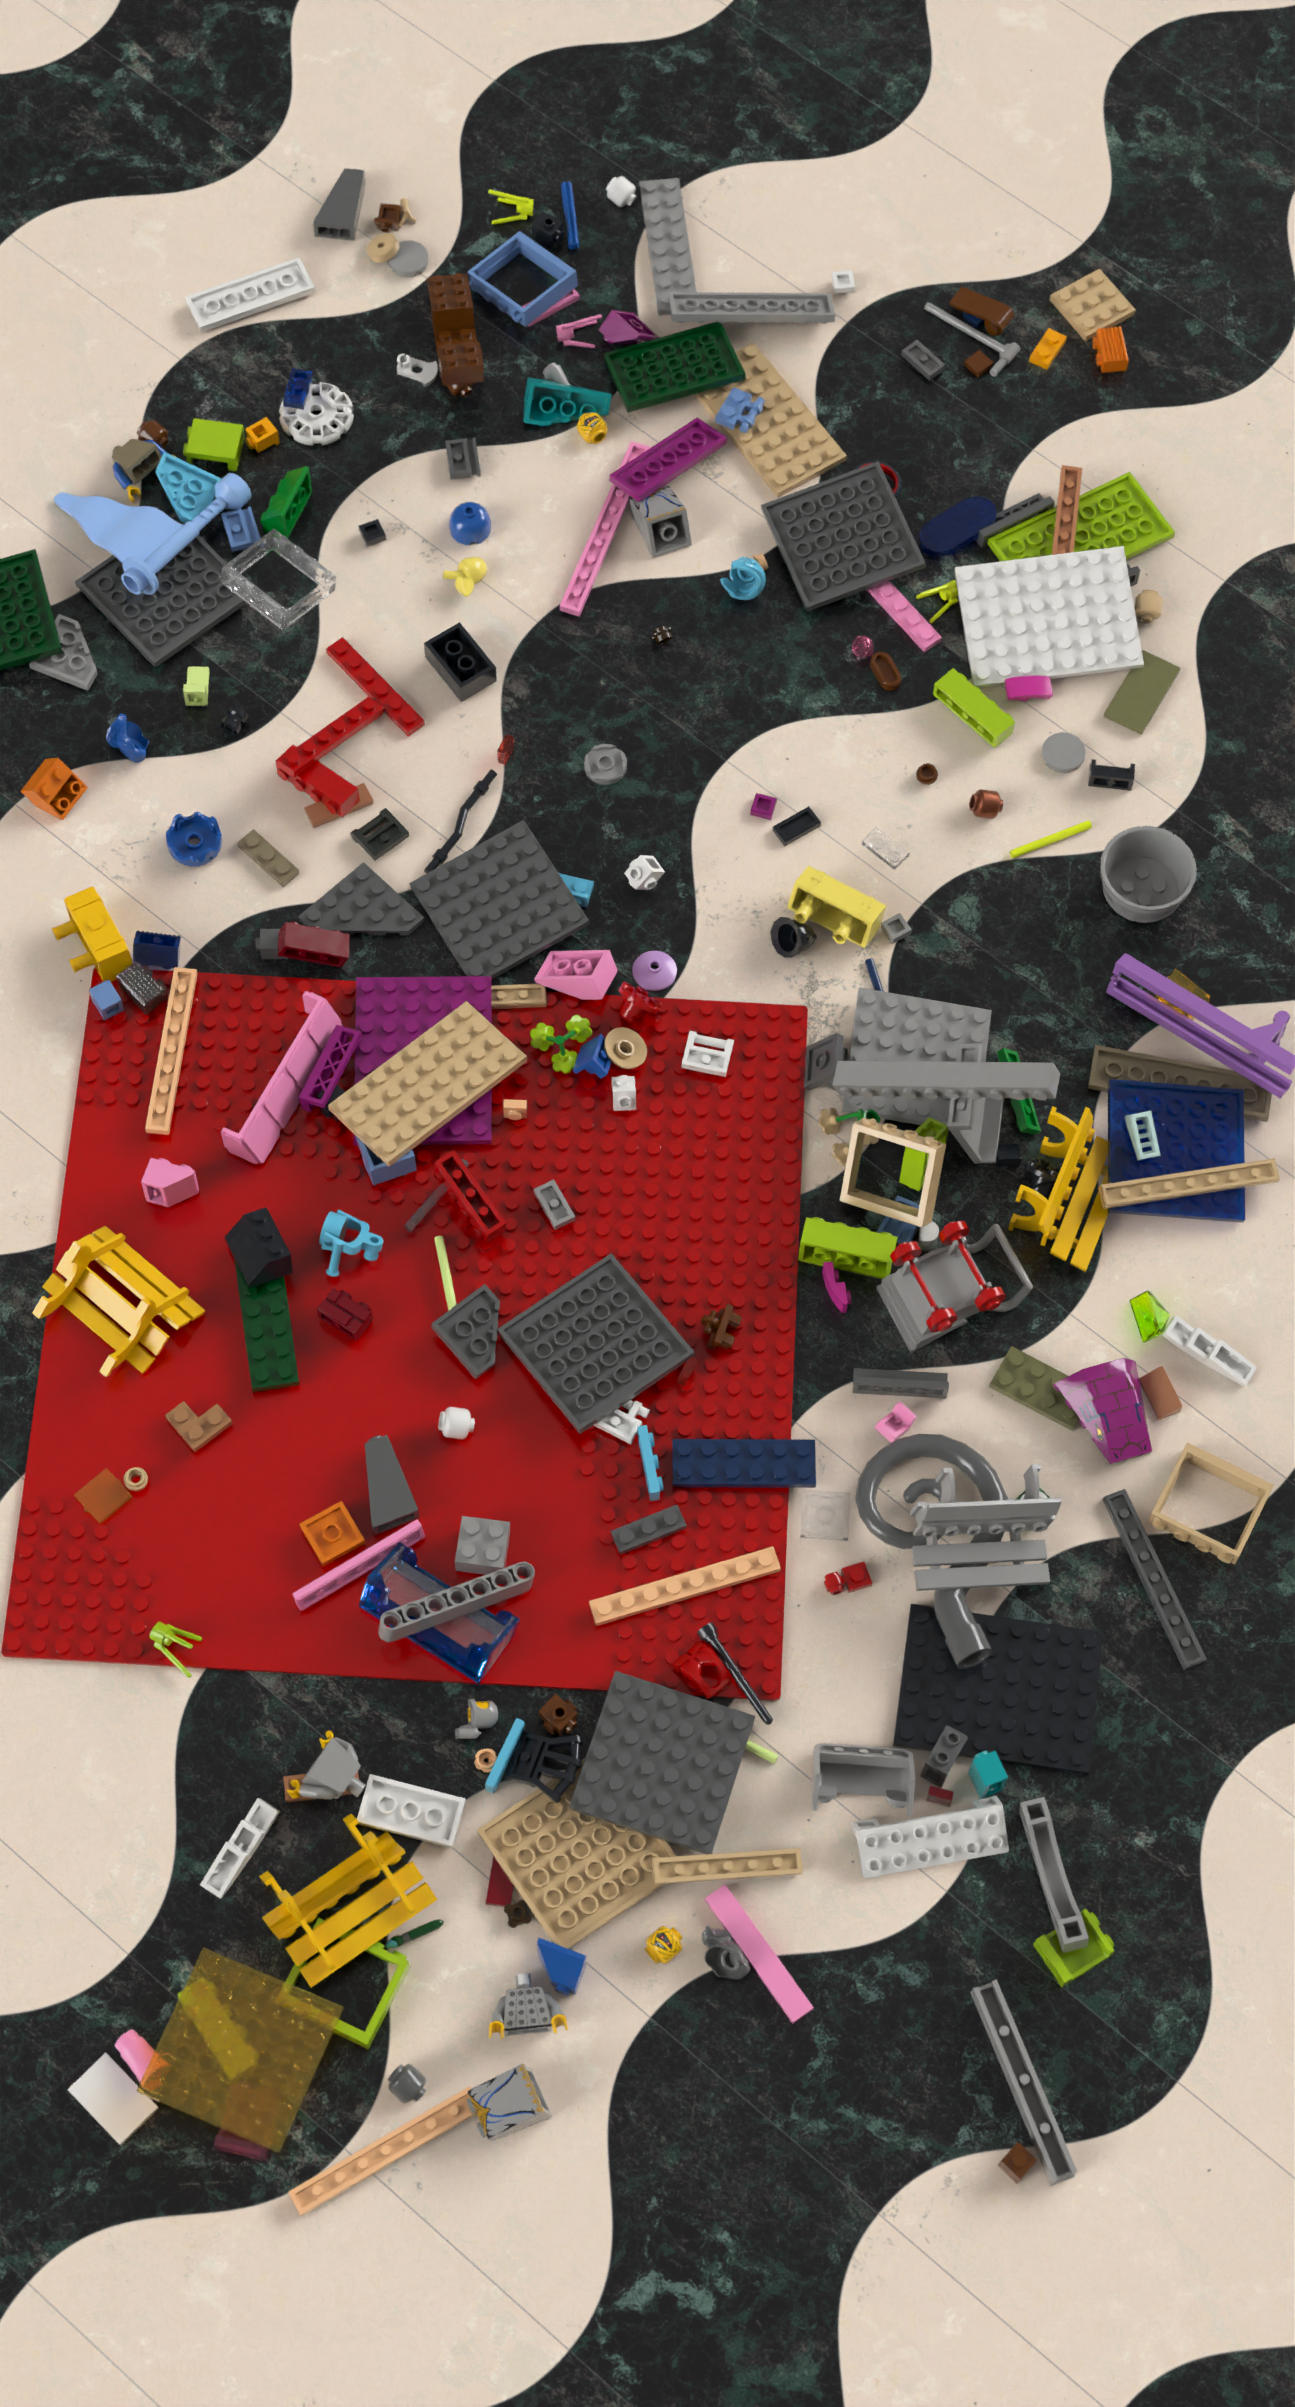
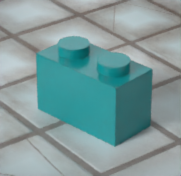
[968,1751,1008,1799]

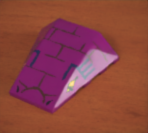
[1053,1358,1152,1464]

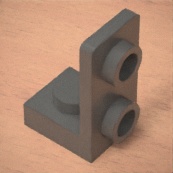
[920,1726,968,1788]

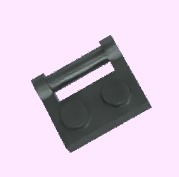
[350,808,409,861]

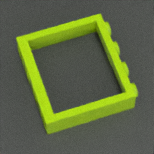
[276,1918,410,2049]

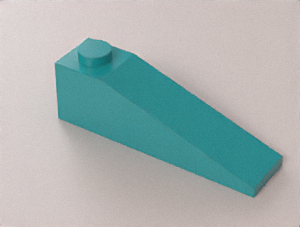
[524,377,612,426]

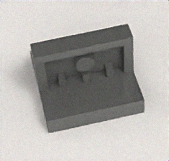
[804,1033,848,1090]

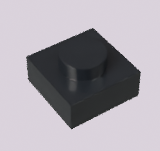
[358,519,386,547]

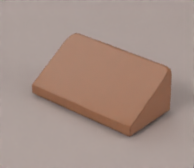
[1139,1366,1182,1420]

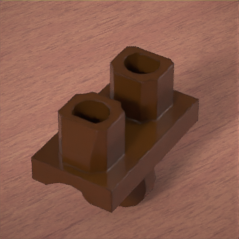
[700,1304,742,1350]

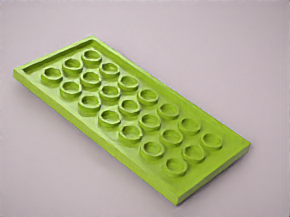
[987,472,1175,562]

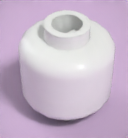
[606,176,636,207]
[438,1407,475,1439]

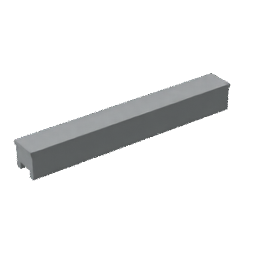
[970,1979,1077,2186]

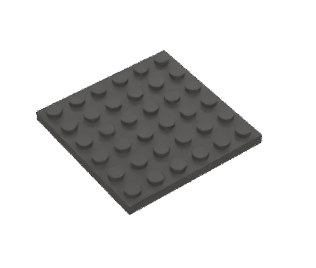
[761,461,926,612]
[75,512,256,668]
[409,820,590,979]
[497,1253,695,1434]
[569,1671,755,1854]

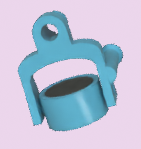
[319,1209,384,1277]

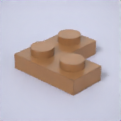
[165,1401,233,1452]

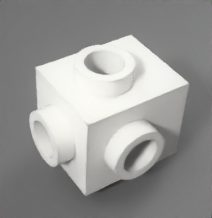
[624,855,665,890]

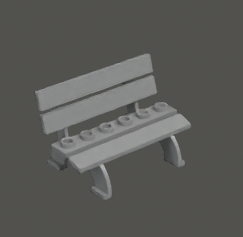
[910,1464,1061,1591]

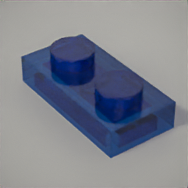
[283,368,313,410]

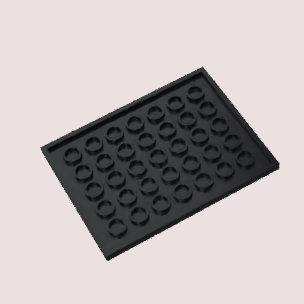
[893,1604,1103,1775]

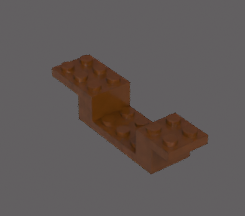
[427,273,484,386]

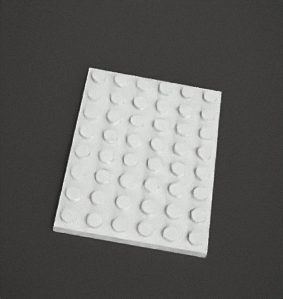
[954,546,1144,688]

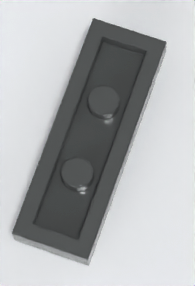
[611,1505,687,1555]

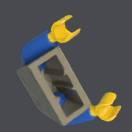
[112,439,177,503]

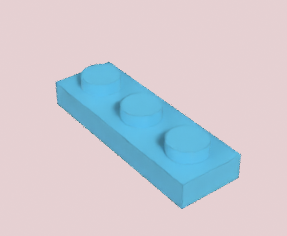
[637,1425,664,1501]

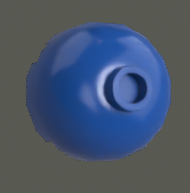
[449,502,491,545]

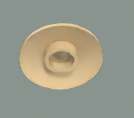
[604,1027,647,1069]

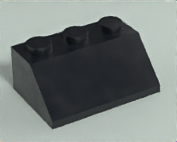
[225,1207,293,1288]

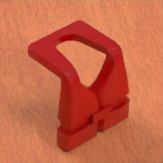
[673,1640,731,1699]

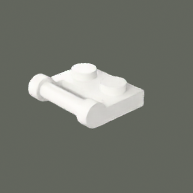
[681,1031,734,1077]

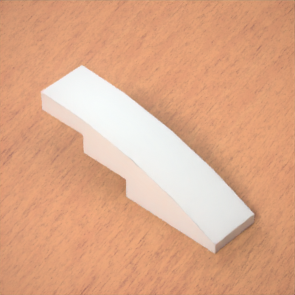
[1161,1315,1257,1386]
[200,1798,280,1899]

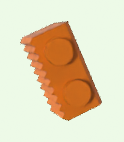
[1092,326,1129,373]

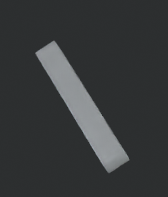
[378,1562,535,1642]

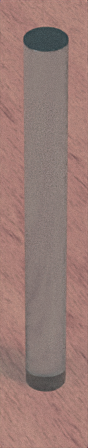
[404,1159,469,1232]

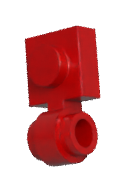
[824,1561,872,1595]

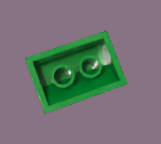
[260,466,312,541]

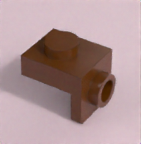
[374,203,402,233]

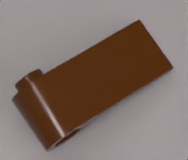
[949,286,1015,336]

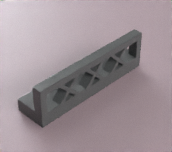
[968,493,1055,549]
[852,1368,949,1399]

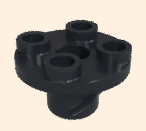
[1024,1158,1061,1198]

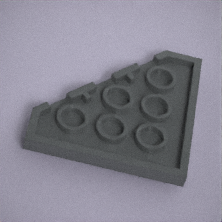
[298,862,425,935]

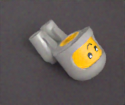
[455,1699,498,1739]

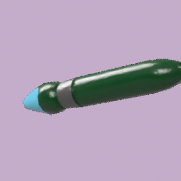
[386,1919,444,1948]

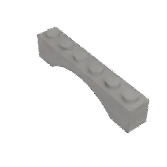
[1019,1797,1089,1953]

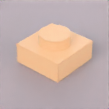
[503,1100,527,1120]

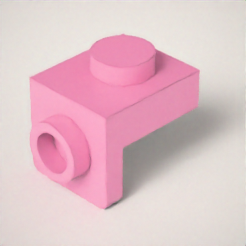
[875,1402,916,1443]

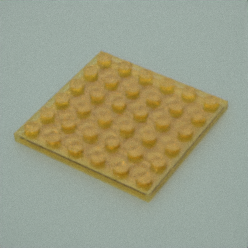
[137,1947,344,2153]

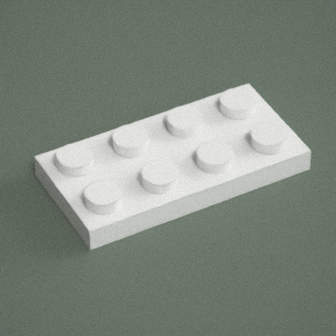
[357,1774,466,1848]

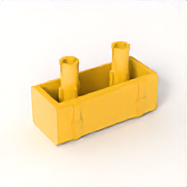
[51,886,135,982]

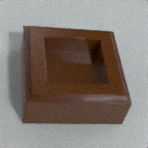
[964,350,993,378]

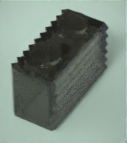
[116,961,167,1015]

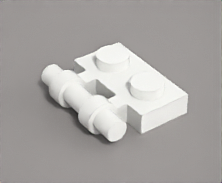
[594,1400,650,1444]

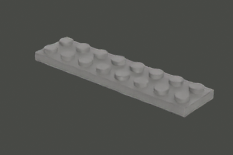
[639,178,697,315]
[668,292,835,324]

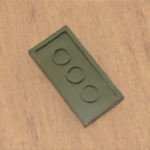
[1103,650,1181,735]

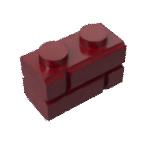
[317,1288,373,1341]

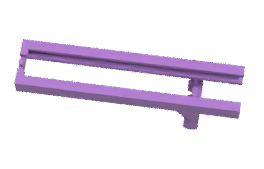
[1106,953,1295,1099]

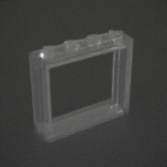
[220,529,337,630]

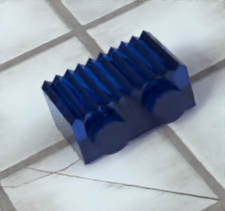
[133,930,181,969]

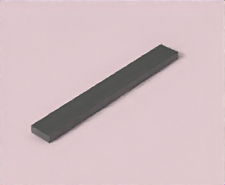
[1102,1489,1207,1671]

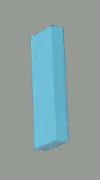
[485,1718,525,1794]

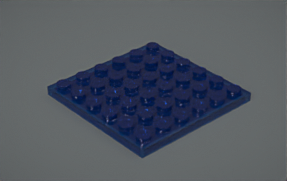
[1108,1079,1245,1223]

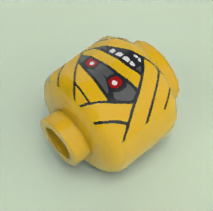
[577,413,608,444]
[645,1926,683,1964]

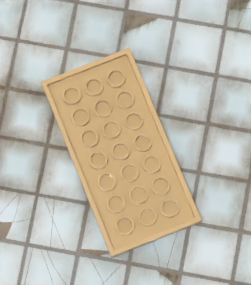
[694,342,847,498]
[328,1001,527,1167]

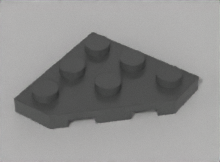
[430,1284,500,1379]

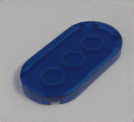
[920,496,996,556]

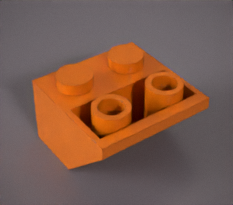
[21,758,88,820]

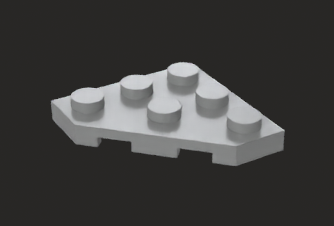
[29,614,98,691]

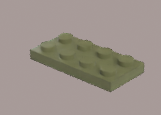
[989,1346,1080,1431]

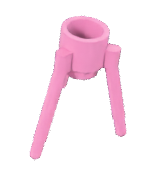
[556,314,602,348]

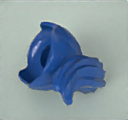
[106,713,149,763]

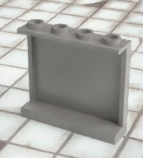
[947,1043,1004,1164]

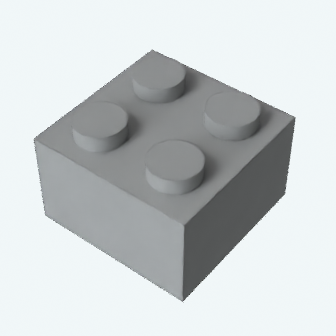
[455,1516,511,1575]

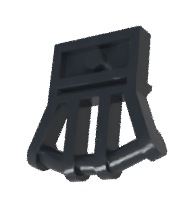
[506,1731,583,1804]

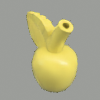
[443,557,487,597]

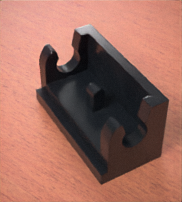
[1088,759,1135,791]

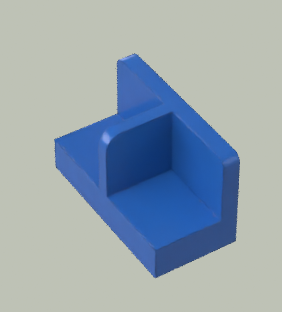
[573,1034,612,1079]

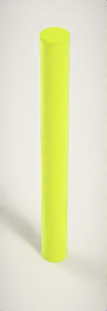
[1010,820,1092,859]

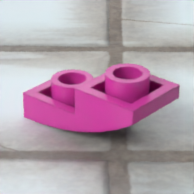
[1004,676,1053,701]
[822,1262,851,1313]

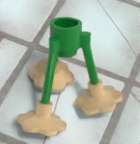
[818,1108,881,1166]

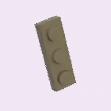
[237,829,299,887]

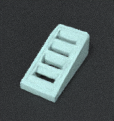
[1125,1111,1161,1160]

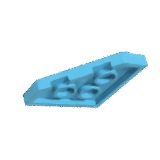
[155,452,221,523]

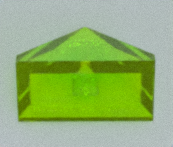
[1129,1290,1170,1343]

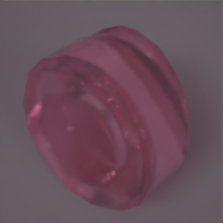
[852,636,874,657]

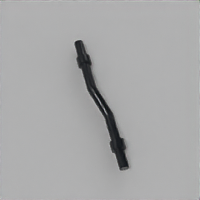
[424,769,497,874]

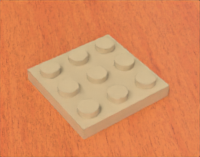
[1050,269,1136,342]

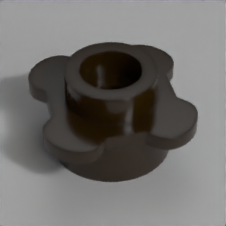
[651,626,673,644]
[504,1900,532,1928]

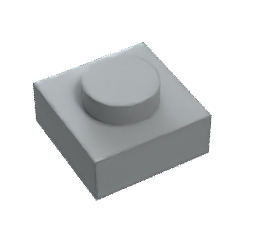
[881,913,912,944]

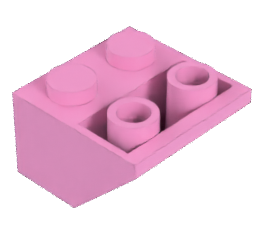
[141,1158,199,1207]

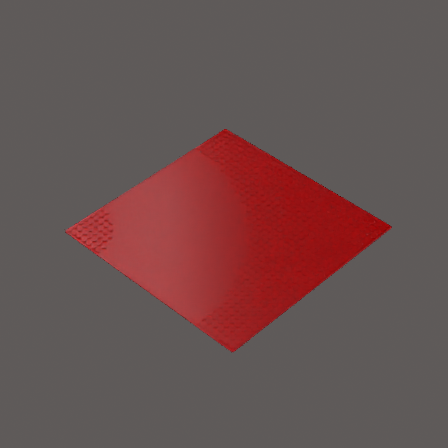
[1,967,808,1701]

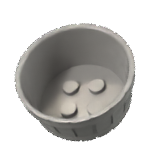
[1100,826,1197,923]

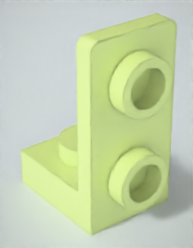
[183,667,210,706]

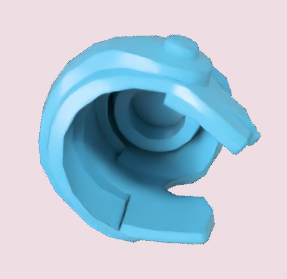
[720,557,766,600]

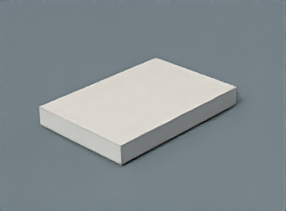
[68,2053,159,2146]

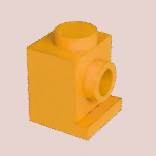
[245,417,279,453]

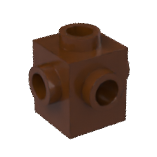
[539,1694,578,1737]

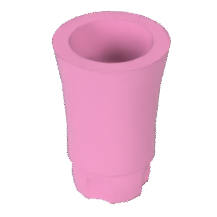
[115,2029,172,2090]

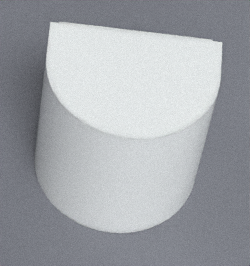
[918,1221,939,1251]

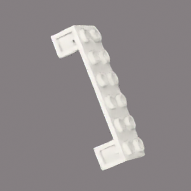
[852,1796,1009,1878]

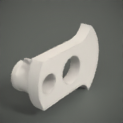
[397,354,438,387]

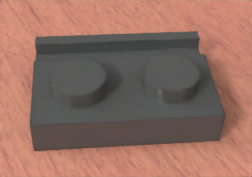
[445,437,481,480]

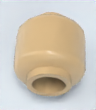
[1134,590,1163,623]

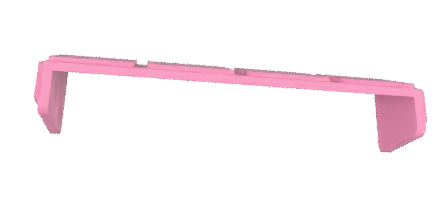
[221,991,343,1164]

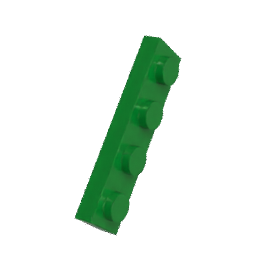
[997,1048,1041,1135]

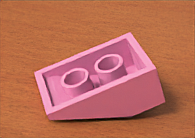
[534,950,618,1000]

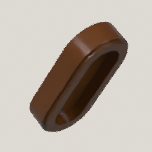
[870,652,902,691]

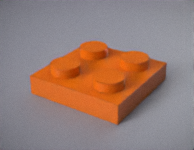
[299,1501,365,1566]

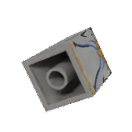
[630,486,692,557]
[467,2064,552,2142]

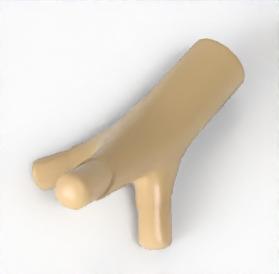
[398,198,417,228]

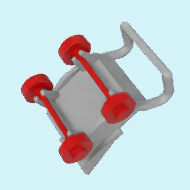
[876,1221,1033,1353]

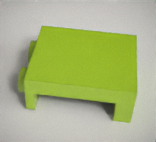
[183,418,245,471]
[1033,1908,1114,1988]

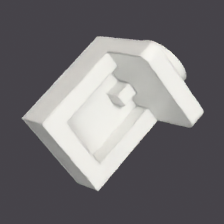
[612,1075,636,1111]

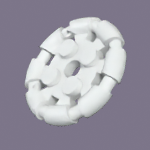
[279,382,354,446]

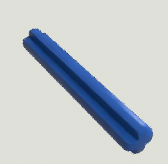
[561,181,579,250]

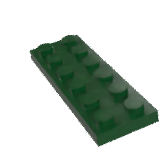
[235,1261,300,1392]

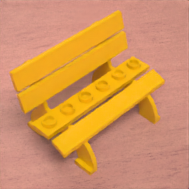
[1008,1106,1132,1272]
[32,1226,205,1377]
[259,1814,438,1987]

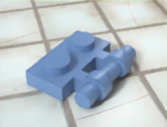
[715,387,765,433]

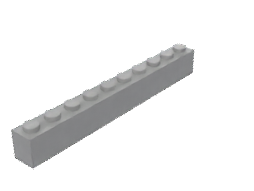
[832,1061,1060,1100]

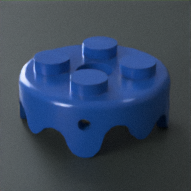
[166,812,222,867]

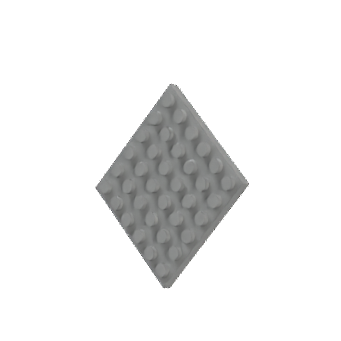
[842,987,992,1125]

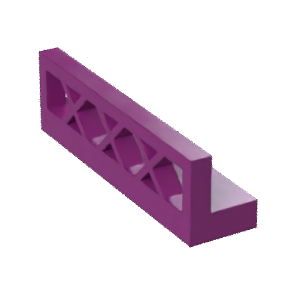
[298,1025,362,1112]

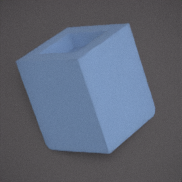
[89,980,124,1021]

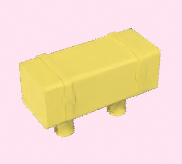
[787,866,887,948]

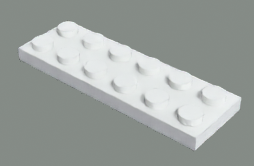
[185,257,315,332]

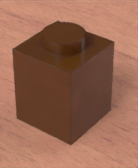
[998,2142,1037,2184]

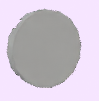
[388,240,428,277]
[1042,732,1086,773]
[584,744,627,785]

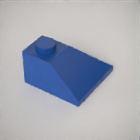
[537,1938,586,1996]

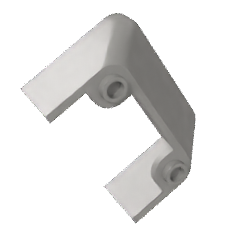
[812,1743,915,1817]

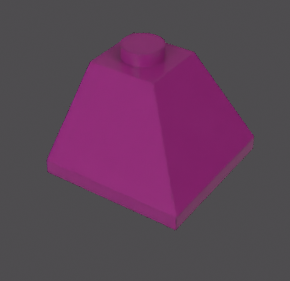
[599,310,659,344]

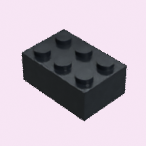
[424,622,497,702]

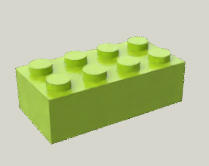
[798,1217,898,1279]

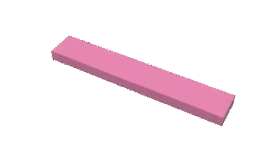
[293,1519,425,1611]
[705,1884,814,2024]

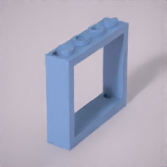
[467,231,578,327]

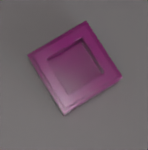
[750,793,777,820]

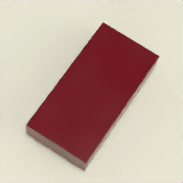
[486,1856,514,1907]

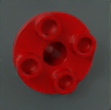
[619,982,662,1023]

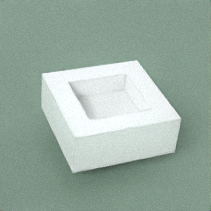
[832,271,855,294]

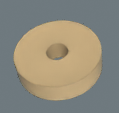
[367,233,399,263]

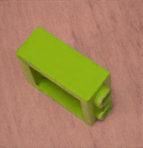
[899,1117,949,1191]

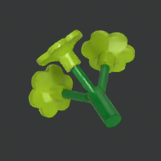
[530,1015,592,1074]

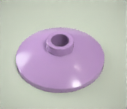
[632,951,677,991]

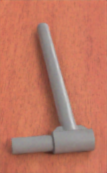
[924,302,1020,377]

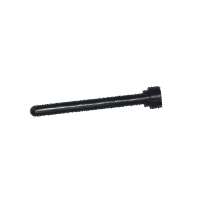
[697,1622,773,1725]

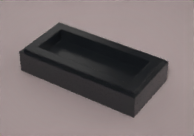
[772,806,821,846]

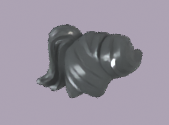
[702,1925,750,1979]

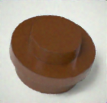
[916,763,938,785]

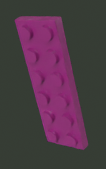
[609,417,727,502]

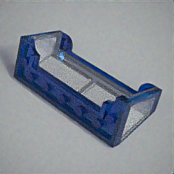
[359,1542,520,1684]

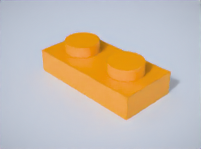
[1029,328,1067,370]

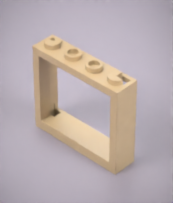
[840,1118,946,1227]
[1148,1442,1274,1564]

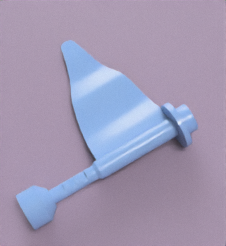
[54,473,251,595]

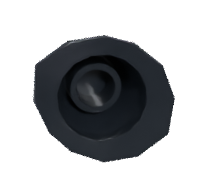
[770,917,817,958]

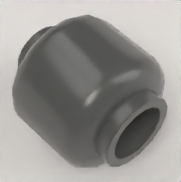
[388,2064,426,2103]

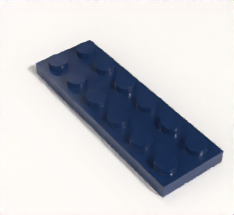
[672,1439,816,1488]

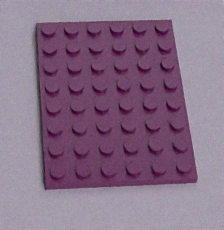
[354,976,492,1145]

